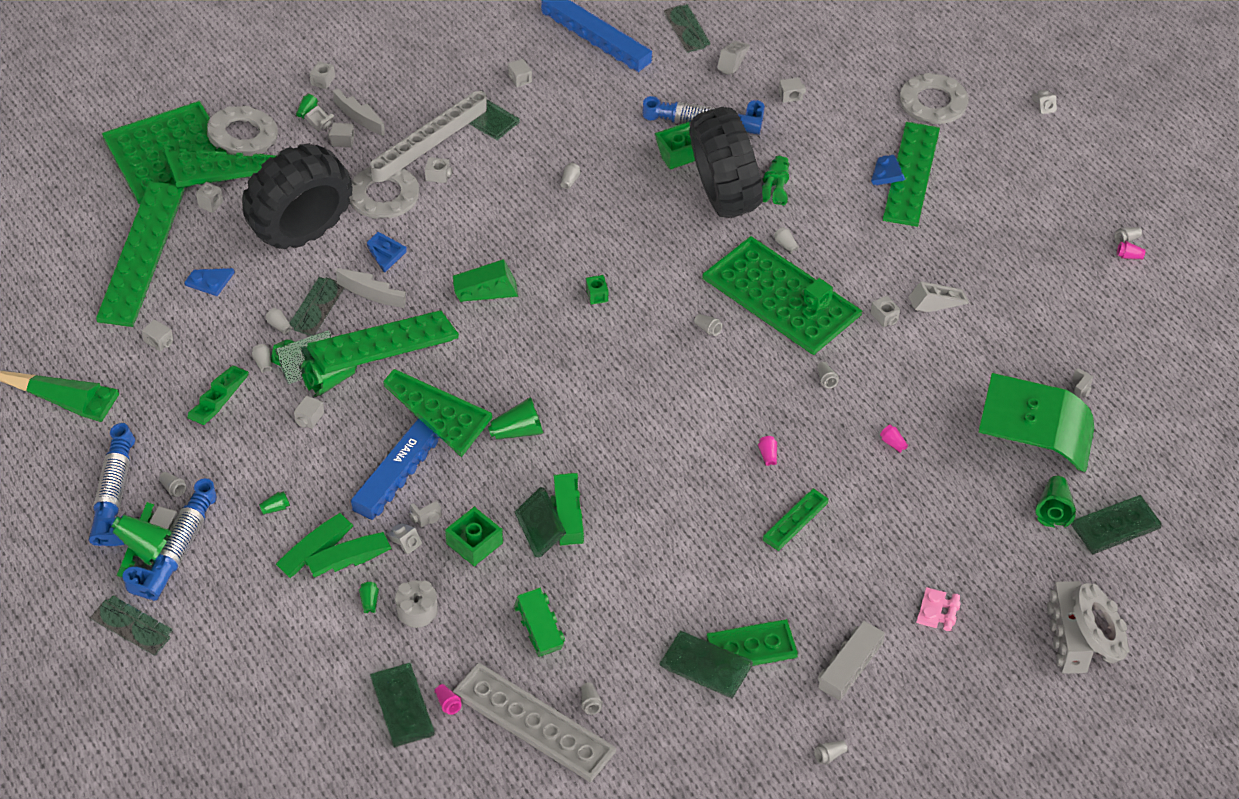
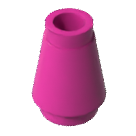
[1117,241,1145,260]
[880,425,908,453]
[758,436,777,466]
[435,684,462,715]

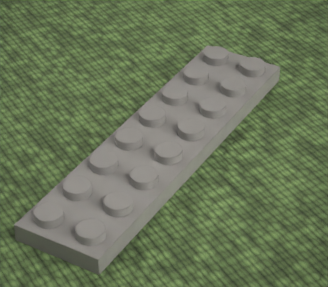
[453,663,616,783]

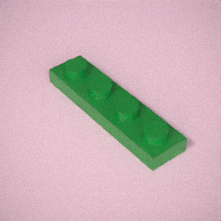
[763,488,829,551]
[116,502,154,577]

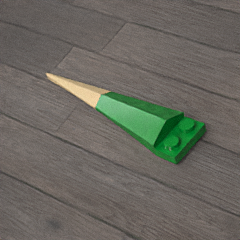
[0,371,119,422]

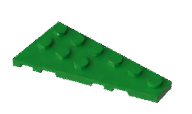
[164,147,276,188]
[383,369,492,458]

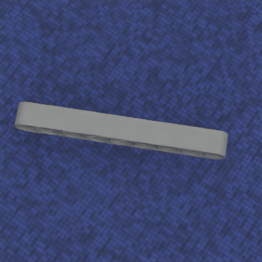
[370,91,487,182]

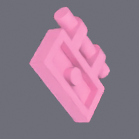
[917,587,961,631]

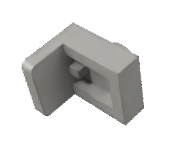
[1032,90,1057,114]
[304,106,334,131]
[1072,368,1093,399]
[409,501,442,528]
[387,523,422,554]

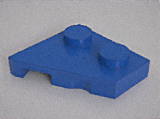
[871,154,905,185]
[367,232,407,272]
[185,268,235,296]

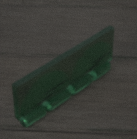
[663,4,711,53]
[290,277,344,337]
[90,595,172,656]

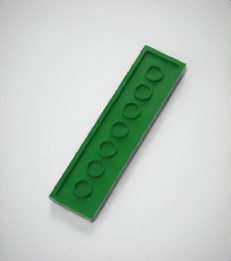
[883,122,940,227]
[307,310,459,374]

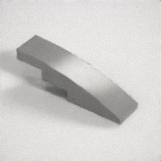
[333,89,385,136]
[336,268,406,308]

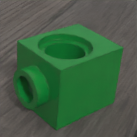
[586,275,608,305]
[803,277,833,311]

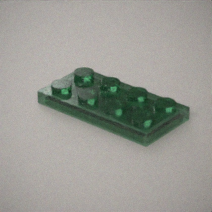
[1071,495,1162,555]
[659,630,753,699]
[370,662,435,748]

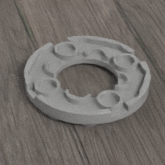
[900,73,968,124]
[207,106,278,156]
[349,167,419,219]
[1072,583,1129,664]

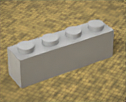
[818,621,885,701]

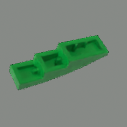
[188,365,249,425]
[276,513,354,578]
[305,532,392,578]

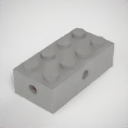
[1047,581,1094,674]

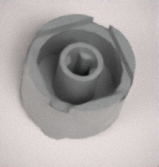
[395,581,438,628]

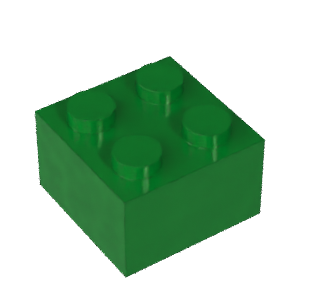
[445,507,503,567]

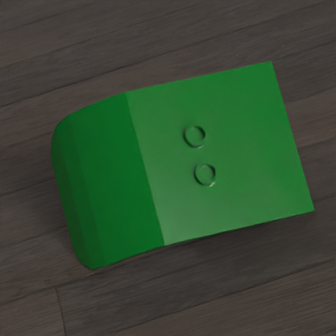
[978,373,1094,472]

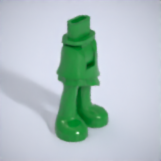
[762,156,790,206]

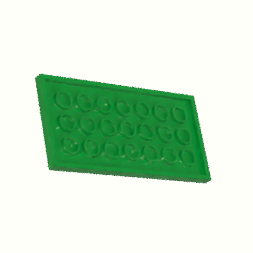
[702,236,862,356]

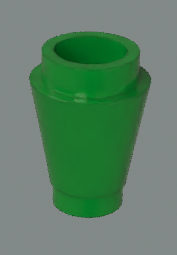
[296,94,318,119]
[259,491,290,515]
[359,582,379,613]

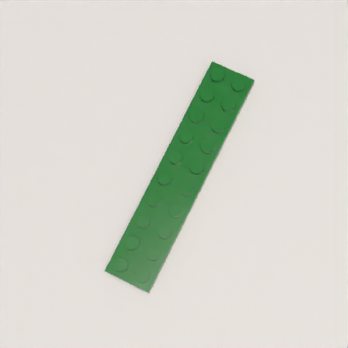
[96,181,185,327]

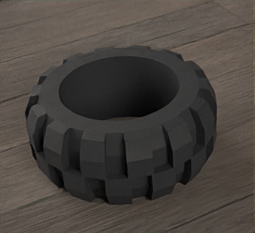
[689,107,763,218]
[242,143,352,249]

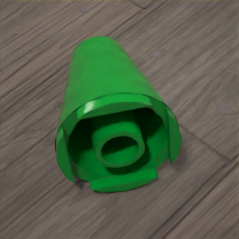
[301,359,357,397]
[488,397,544,440]
[1035,476,1076,528]
[111,514,171,566]

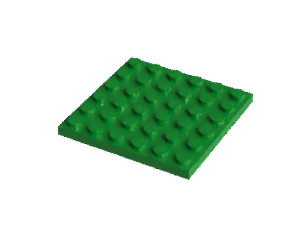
[102,101,231,204]

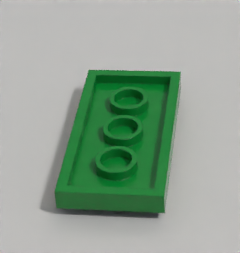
[706,619,798,673]

